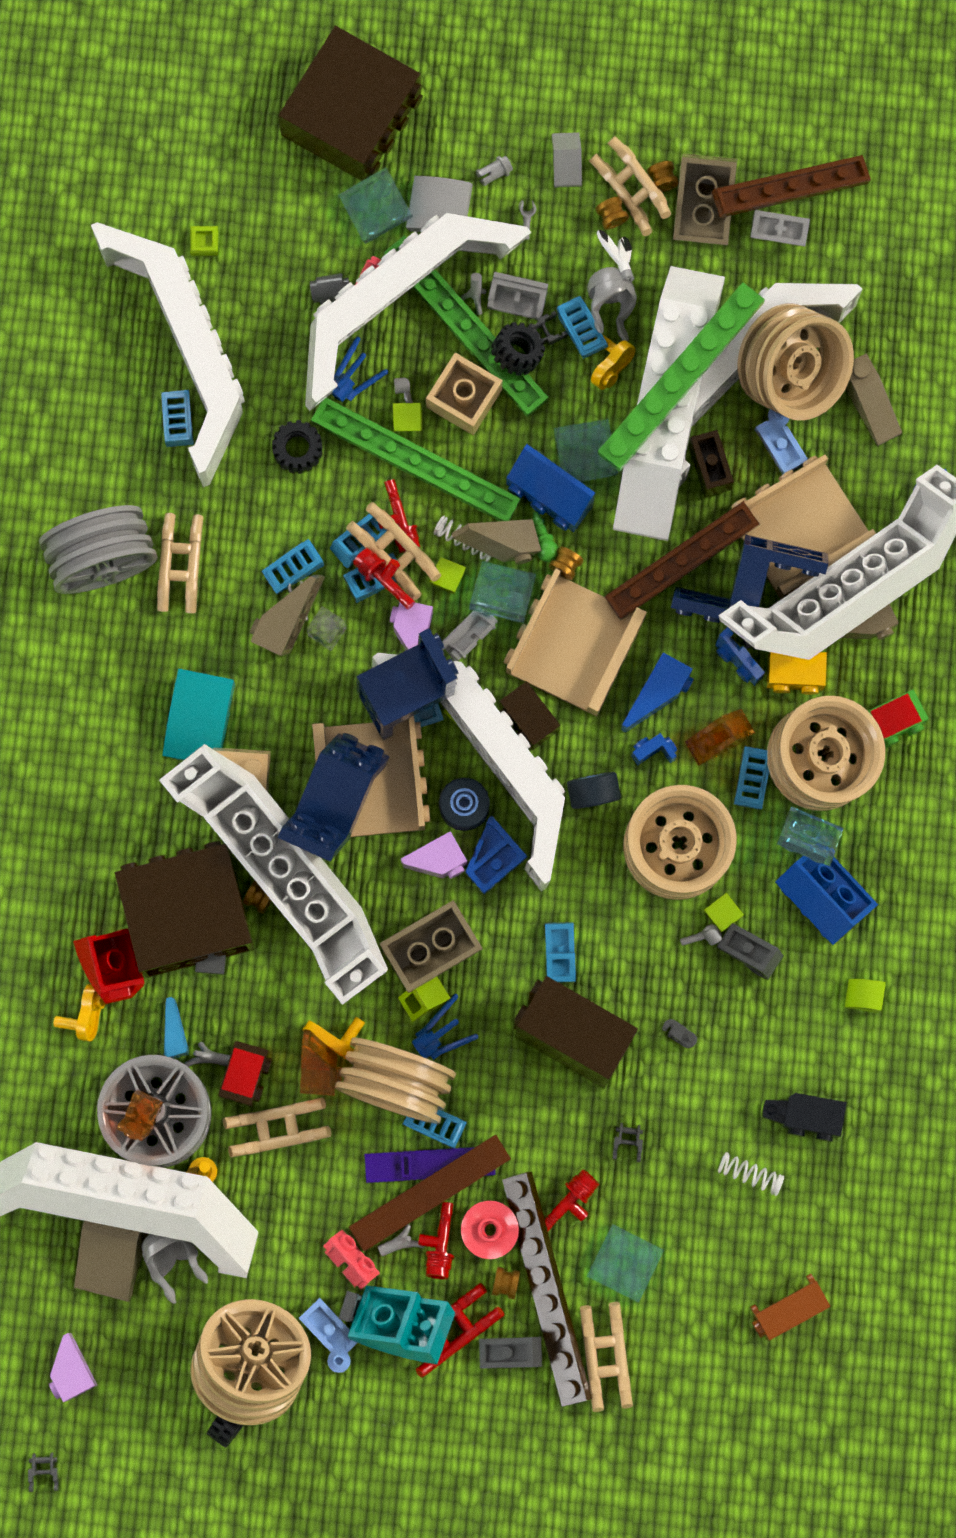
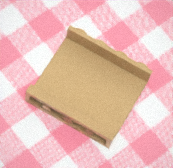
[731,455,876,599]
[504,569,647,717]
[312,716,430,837]

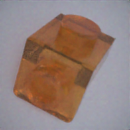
[117,1089,163,1141]

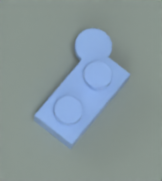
[755,409,808,475]
[299,1298,357,1373]

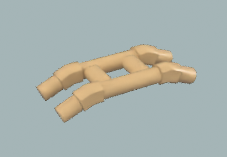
[589,136,671,236]
[346,502,441,600]
[157,513,204,613]
[223,1098,332,1157]
[580,1302,633,1412]

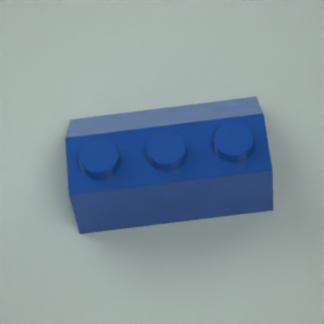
[506,444,595,533]
[775,842,878,945]

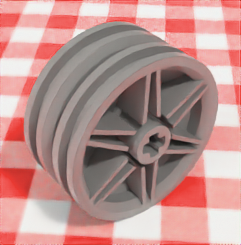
[39,505,158,594]
[97,1055,212,1168]

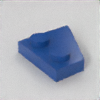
[716,627,765,686]
[465,816,527,894]

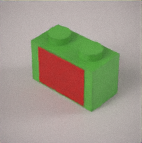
[868,689,929,749]

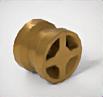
[647,161,679,192]
[595,197,629,230]
[549,546,584,580]
[243,880,272,914]
[492,1267,520,1300]

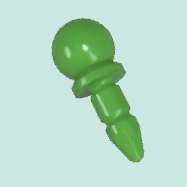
[533,511,559,562]

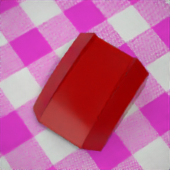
[73,928,145,1004]

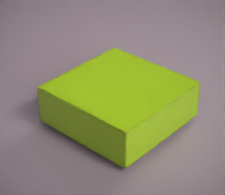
[190,226,219,256]
[393,403,423,431]
[429,557,466,594]
[704,893,744,933]

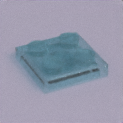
[339,167,413,244]
[554,419,618,481]
[469,561,537,623]
[777,806,844,866]
[586,1224,664,1303]

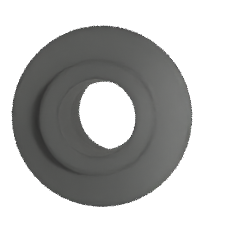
[310,273,350,305]

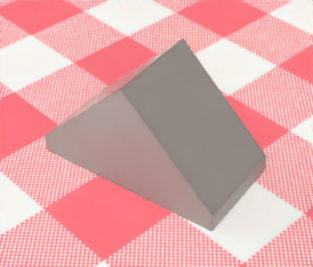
[552,133,582,188]

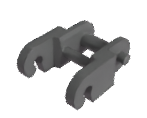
[528,311,568,346]
[662,1019,697,1048]
[612,1123,643,1162]
[28,1452,59,1492]

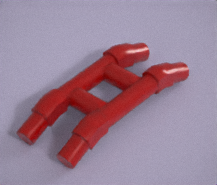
[416,1283,504,1378]

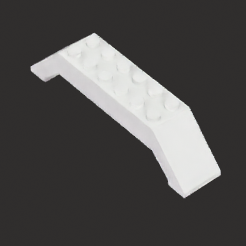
[305,213,531,411]
[91,222,245,487]
[613,266,725,541]
[679,283,862,487]
[718,465,956,660]
[372,653,565,892]
[159,744,388,1005]
[0,1142,258,1278]

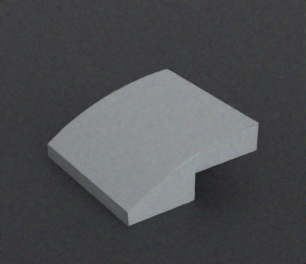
[406,176,473,232]

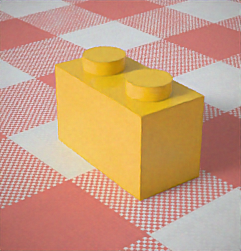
[767,652,827,695]

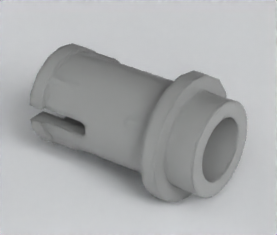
[476,156,513,186]

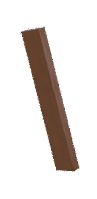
[712,155,871,218]
[604,501,760,620]
[349,1134,511,1251]

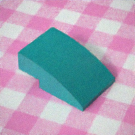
[162,668,235,761]
[347,1285,455,1364]

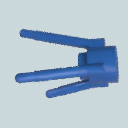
[331,337,388,403]
[412,994,478,1060]

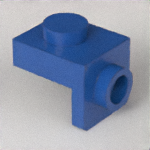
[631,733,677,766]

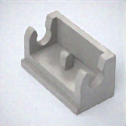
[750,210,810,247]
[487,272,548,320]

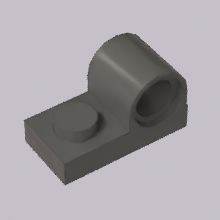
[717,923,784,980]
[479,1337,542,1368]

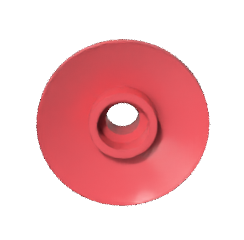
[461,1201,519,1259]

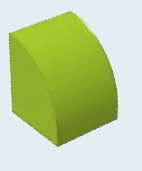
[398,977,451,1022]
[844,979,886,1013]

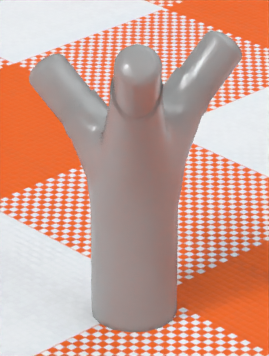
[461,273,487,315]
[185,1042,230,1067]
[378,1224,425,1257]

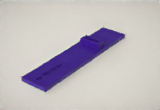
[365,1147,496,1183]

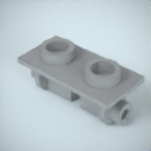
[442,604,498,661]

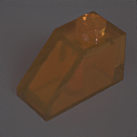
[685,709,755,766]
[300,1029,342,1096]

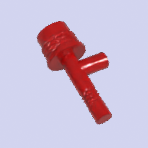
[378,479,421,554]
[353,548,415,610]
[545,1169,600,1231]
[418,1202,455,1280]

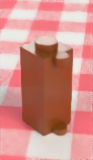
[750,1273,831,1341]

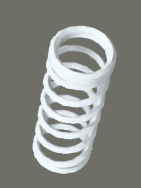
[434,515,492,562]
[718,1152,784,1196]

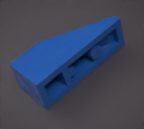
[621,652,694,733]

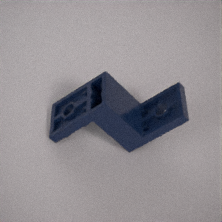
[671,534,828,623]
[357,628,459,741]
[278,733,390,862]

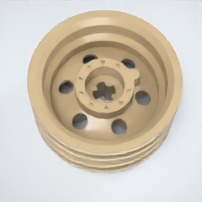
[737,303,854,420]
[767,696,885,811]
[623,785,737,900]
[335,1037,456,1124]
[190,1299,311,1425]

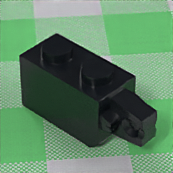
[762,1093,847,1142]

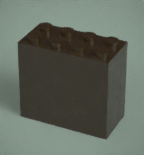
[278,25,423,183]
[115,841,255,979]
[513,976,638,1089]

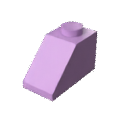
[390,602,433,650]
[401,831,467,879]
[49,1333,97,1402]

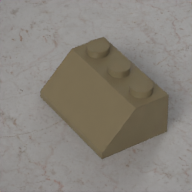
[379,900,483,993]

